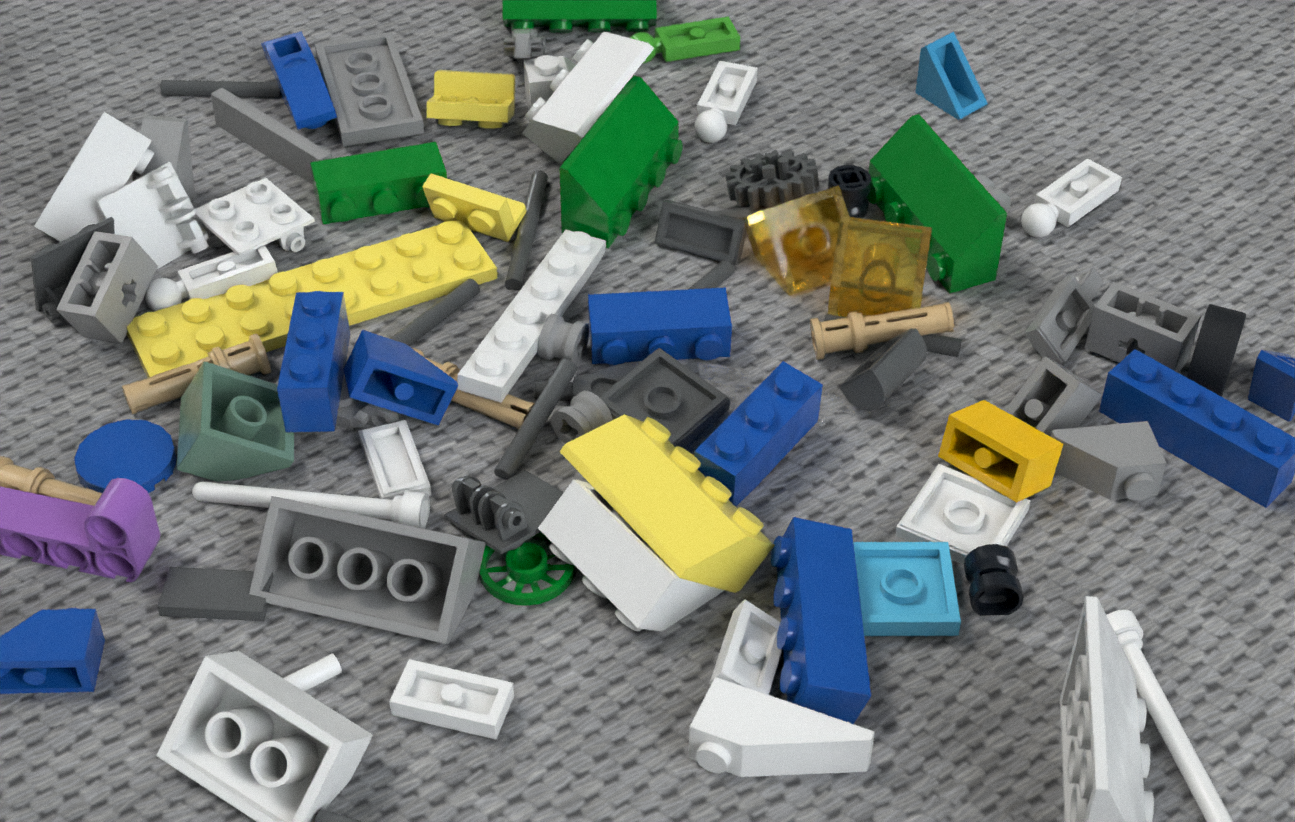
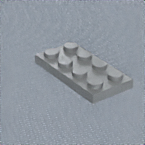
[315,32,424,147]

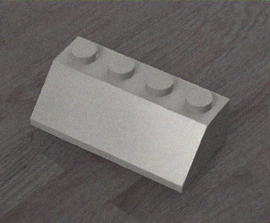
[249,496,486,644]

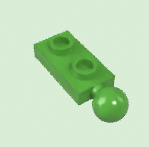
[630,16,740,64]

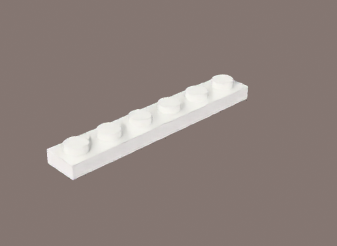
[457,229,606,403]

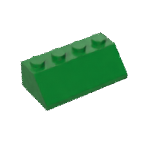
[502,0,657,33]
[559,75,683,249]
[866,114,1007,294]

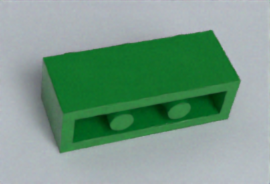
[310,142,447,224]

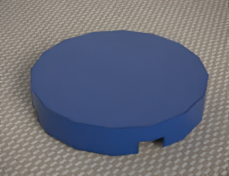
[74,419,177,493]

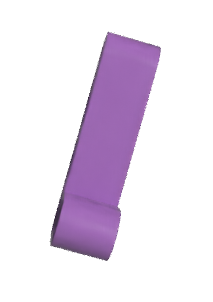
[0,478,160,582]

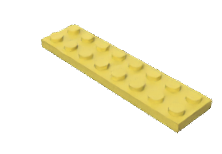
[126,219,497,378]

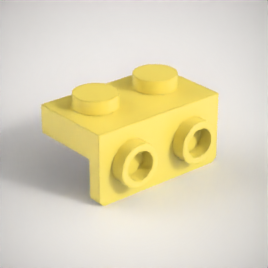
[427,70,515,128]
[422,174,527,242]

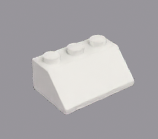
[522,32,654,164]
[34,112,154,242]
[538,479,724,632]
[156,651,373,822]

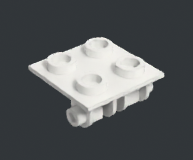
[96,162,210,269]
[194,178,315,256]

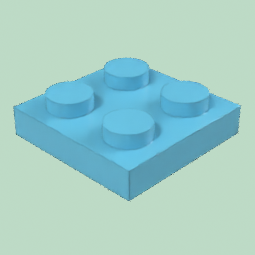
[853,542,961,636]

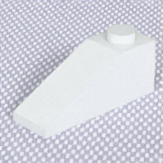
[689,677,875,777]

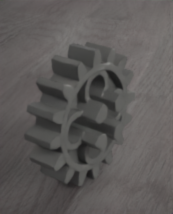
[725,150,819,210]

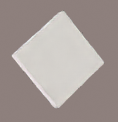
[895,464,1030,565]

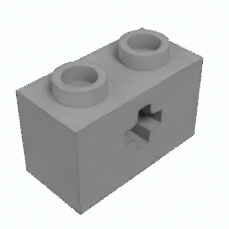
[56,231,158,344]
[1085,282,1201,373]

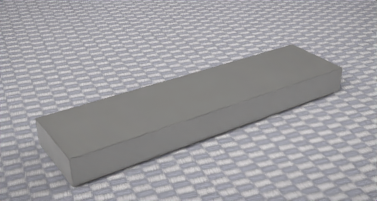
[211,88,332,185]

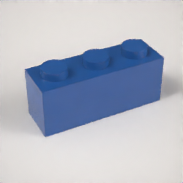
[588,287,732,365]
[277,291,350,432]
[694,361,823,507]

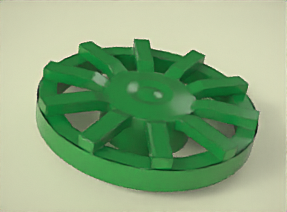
[479,532,575,606]

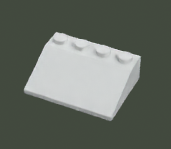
[1060,596,1154,822]

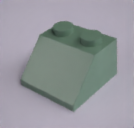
[177,361,294,482]

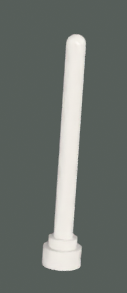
[192,482,430,529]
[1106,610,1233,822]

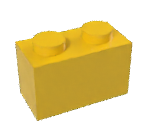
[938,400,1063,503]

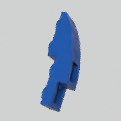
[261,31,337,129]

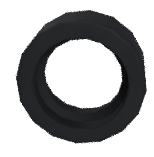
[1187,304,1246,397]

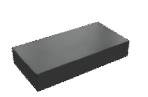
[655,200,749,266]
[157,567,273,621]

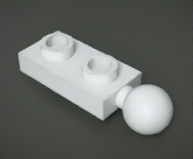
[694,61,758,143]
[1021,158,1122,238]
[145,245,278,311]

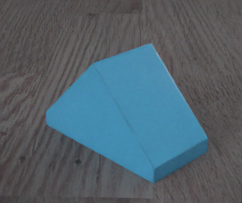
[915,32,988,120]

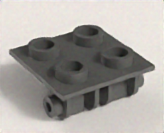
[31,217,115,321]
[444,470,564,554]

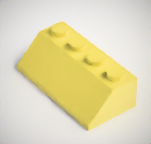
[560,415,775,593]

